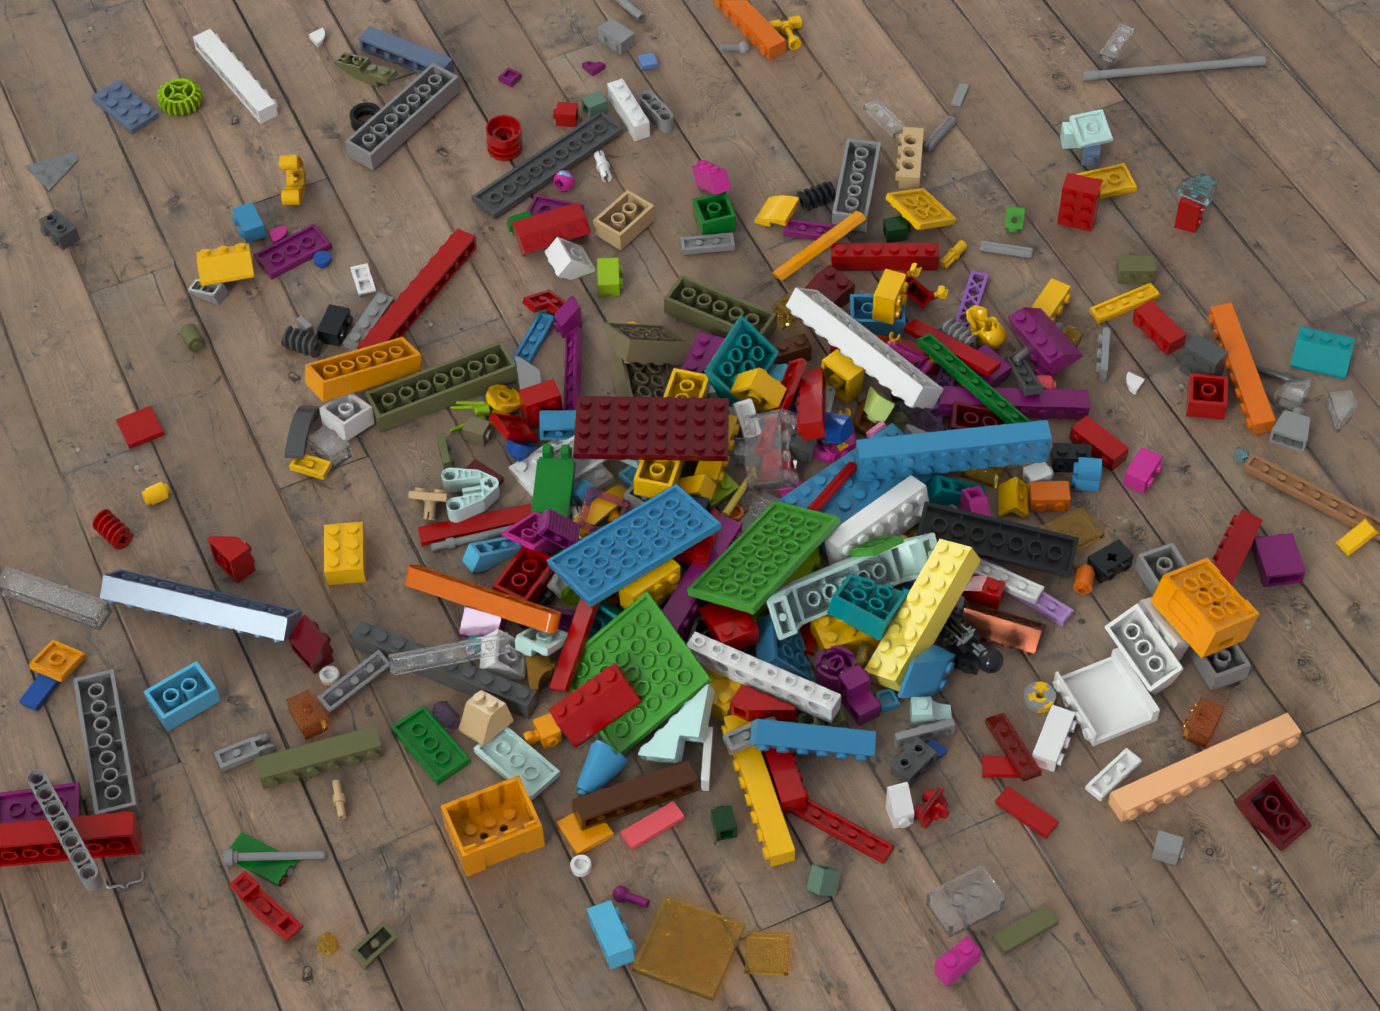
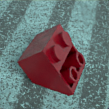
[289,615,334,675]

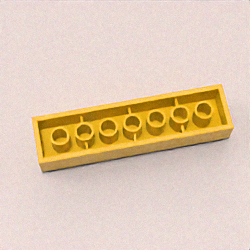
[634,368,710,498]

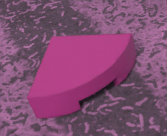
[269,226,287,244]

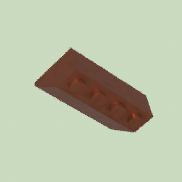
[962,602,1047,655]

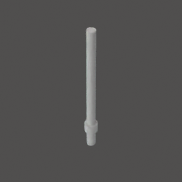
[430,525,512,551]

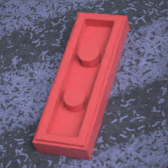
[620,801,685,850]

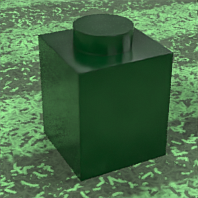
[883,216,911,243]
[711,805,737,841]

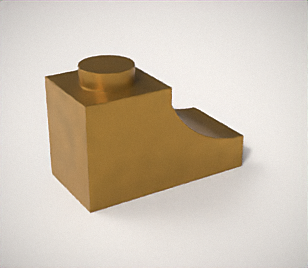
[525,655,555,700]

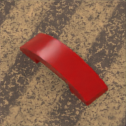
[229,871,303,941]

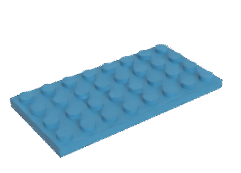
[777,423,943,554]
[547,484,722,607]

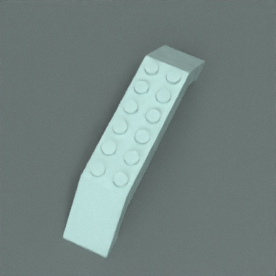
[766,533,937,640]

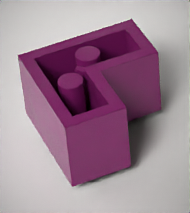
[838,665,881,726]

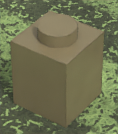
[462,415,493,447]

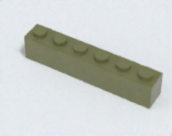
[255,725,384,789]

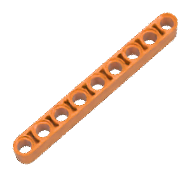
[405,564,561,634]

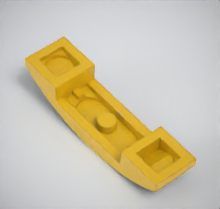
[573,484,627,538]

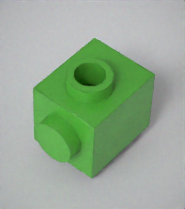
[1004,206,1025,233]

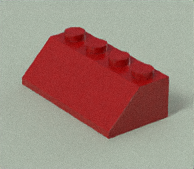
[511,202,592,256]
[549,663,642,748]

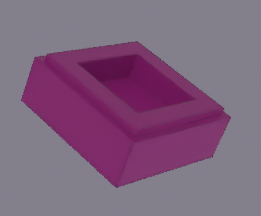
[498,67,522,87]

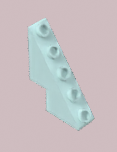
[638,684,715,764]

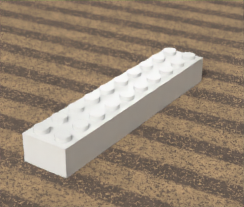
[786,287,944,409]

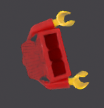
[899,263,948,309]

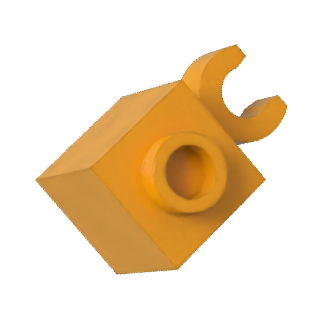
[523,713,562,749]

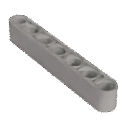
[27,769,103,891]

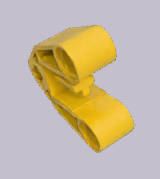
[279,154,306,205]

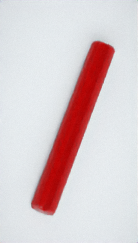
[807,461,857,512]

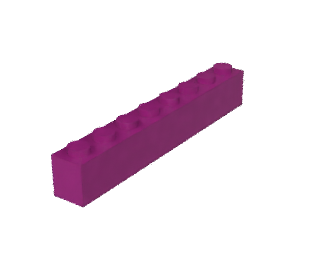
[937,386,1090,420]

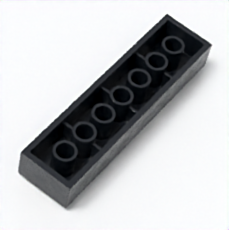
[917,501,1079,578]

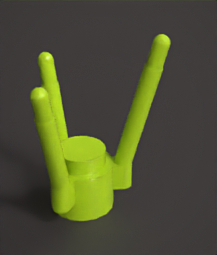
[450,401,490,432]

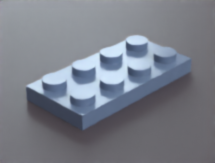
[91,80,159,134]

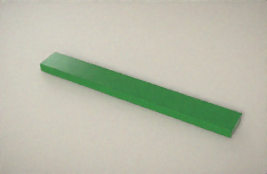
[915,333,1031,424]

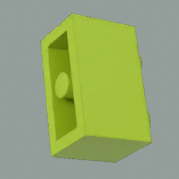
[597,258,623,297]

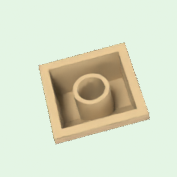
[459,690,514,746]

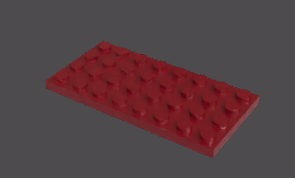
[573,396,729,461]

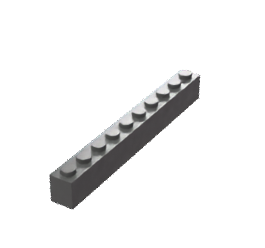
[350,620,538,719]

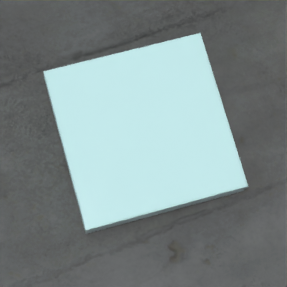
[1069,109,1113,149]

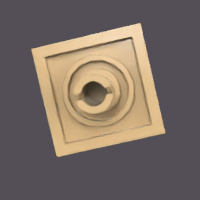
[408,487,454,520]

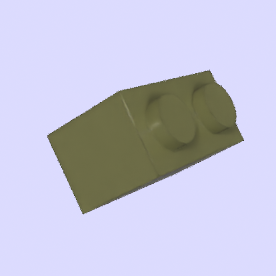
[1116,255,1156,283]
[350,921,398,970]

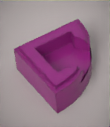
[582,61,606,76]

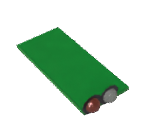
[223,832,298,887]

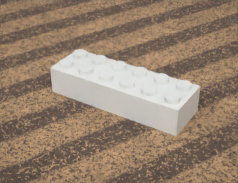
[824,475,929,565]

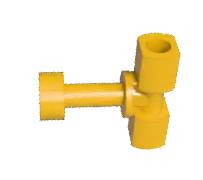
[768,15,802,50]

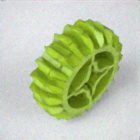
[157,77,203,117]

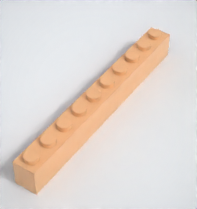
[1108,713,1302,822]

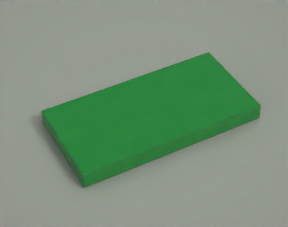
[390,705,471,785]

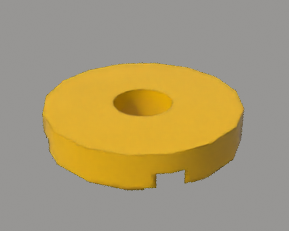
[485,384,520,412]

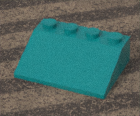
[704,315,779,407]

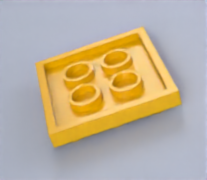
[885,188,957,230]

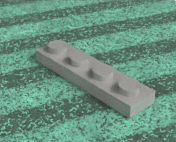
[343,292,395,350]

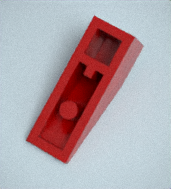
[961,576,1006,610]

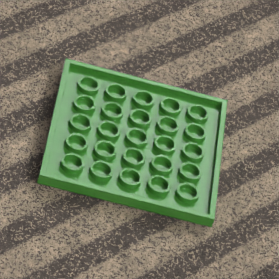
[555,591,713,755]

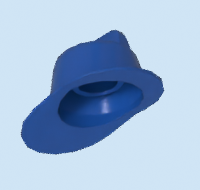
[506,440,537,462]

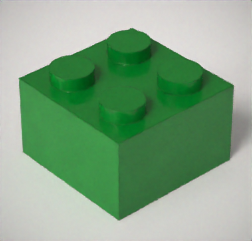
[692,192,736,235]

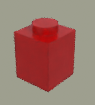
[553,102,579,127]

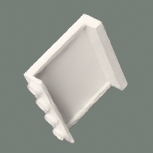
[1053,647,1160,746]

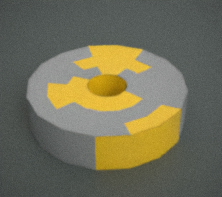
[1023,681,1056,713]

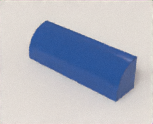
[784,405,854,444]

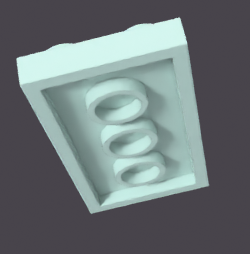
[473,726,561,801]

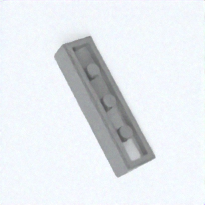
[317,649,392,715]

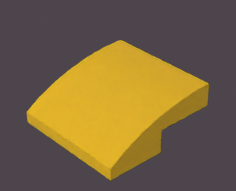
[754,195,800,227]

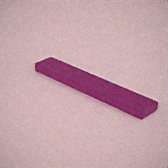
[563,326,582,411]

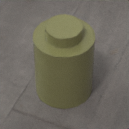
[179,323,205,351]

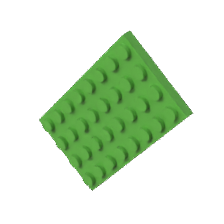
[687,500,840,614]

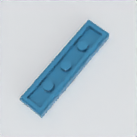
[512,311,555,364]

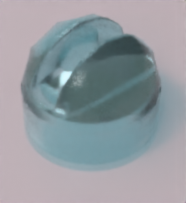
[1233,447,1249,463]

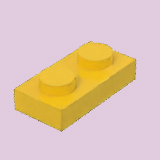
[289,454,332,480]

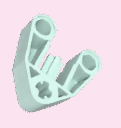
[441,468,500,523]

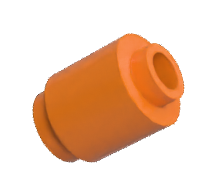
[1073,564,1095,595]

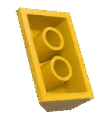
[196,243,254,286]

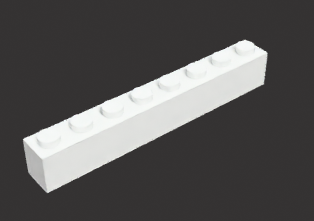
[193,29,278,124]

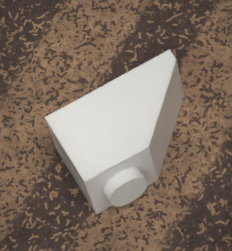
[885,782,914,829]

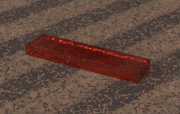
[985,713,1042,782]

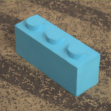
[587,900,637,970]

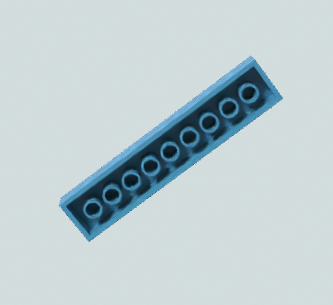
[855,420,1052,481]

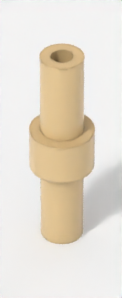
[332,780,347,819]

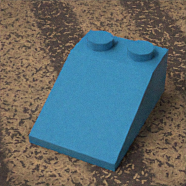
[897,644,955,698]

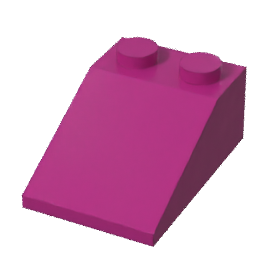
[502,511,561,553]

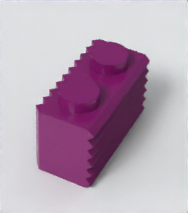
[536,509,580,549]

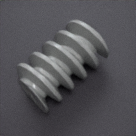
[938,318,977,349]

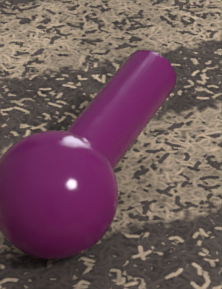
[612,886,650,908]

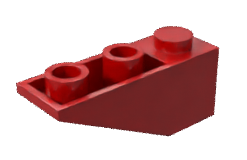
[730,684,796,722]

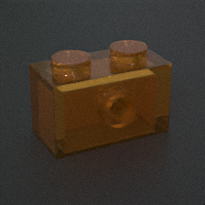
[286,690,328,741]
[1181,697,1224,749]

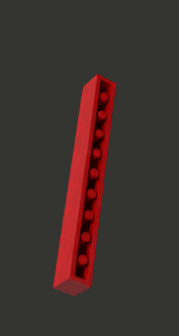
[357,228,477,349]

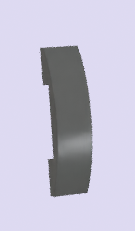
[285,405,320,459]

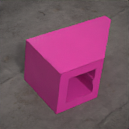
[960,486,991,517]

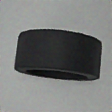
[349,102,380,131]

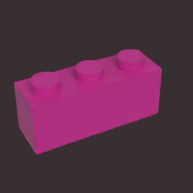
[692,160,731,195]

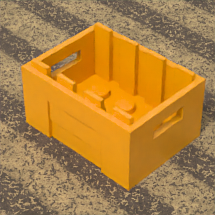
[1150,557,1260,658]
[440,775,545,877]

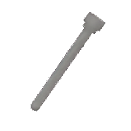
[224,849,327,866]

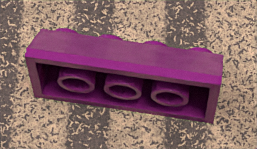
[1008,307,1083,376]

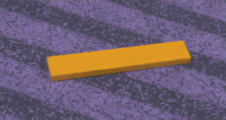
[772,211,866,281]

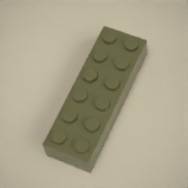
[664,275,777,340]

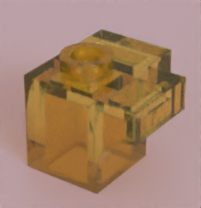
[771,292,798,330]

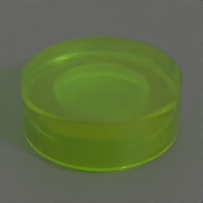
[561,586,580,606]

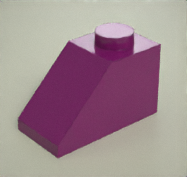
[553,295,583,339]

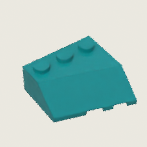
[827,574,910,641]

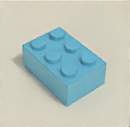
[143,661,221,732]

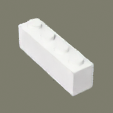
[607,78,650,141]

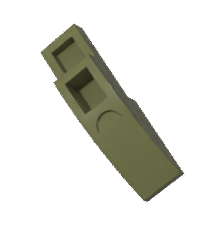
[335,52,398,87]

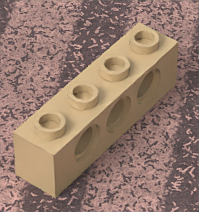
[895,127,924,189]

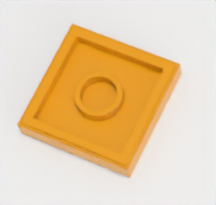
[29,639,86,683]
[556,813,614,855]

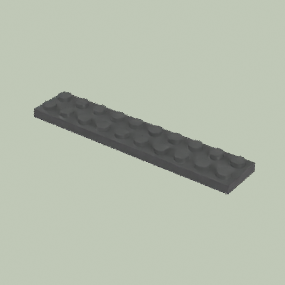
[471,111,624,219]

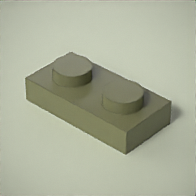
[436,433,455,469]

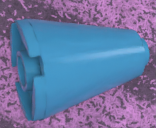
[576,740,628,796]

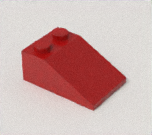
[698,603,759,650]

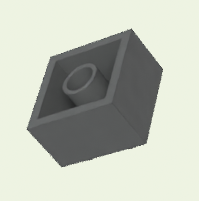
[1179,334,1228,376]

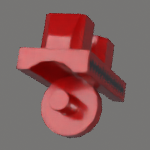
[913,787,949,829]

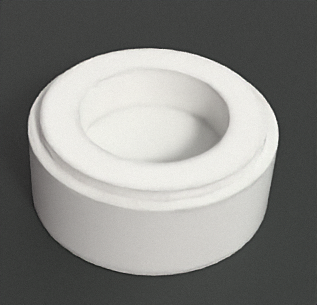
[319,666,340,686]
[570,855,592,877]

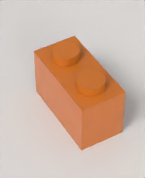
[1028,481,1071,512]

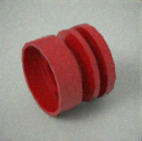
[485,114,522,161]

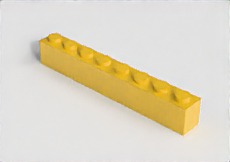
[721,715,795,867]

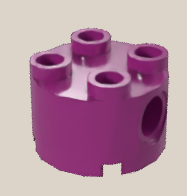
[816,646,857,693]

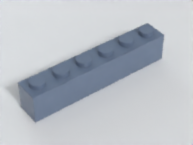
[359,26,454,74]

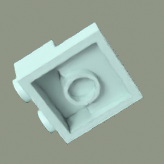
[515,627,568,656]

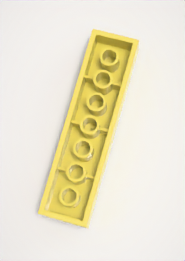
[864,539,981,691]

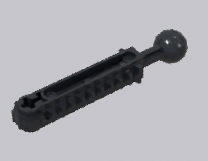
[941,610,1004,674]

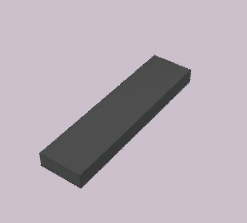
[1005,354,1043,396]

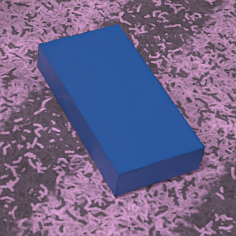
[19,674,60,712]

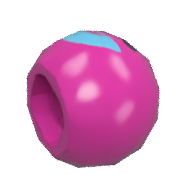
[553,170,575,192]

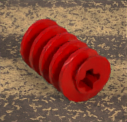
[92,509,133,549]

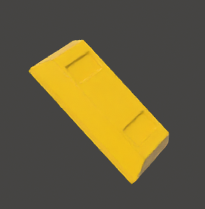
[1335,518,1379,557]

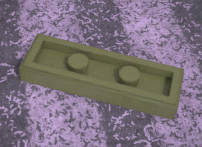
[992,905,1059,955]

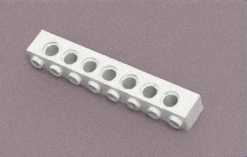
[687,632,841,723]

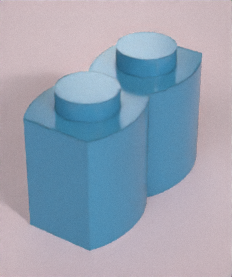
[1071,457,1102,493]

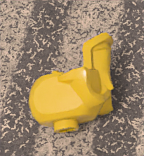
[966,305,1007,350]

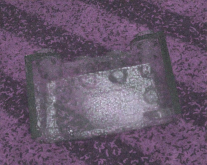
[745,408,799,492]

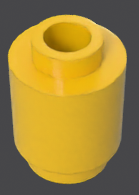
[141,481,171,506]

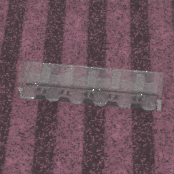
[0,566,112,630]

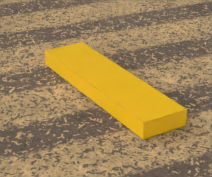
[1089,282,1161,324]

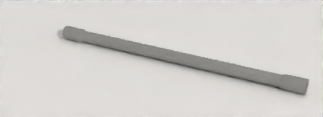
[1082,55,1266,81]

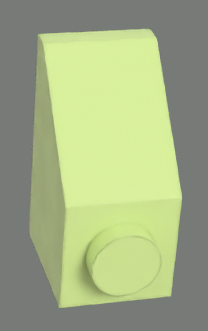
[864,386,895,423]

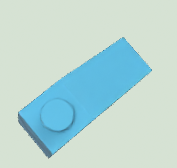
[462,537,523,573]

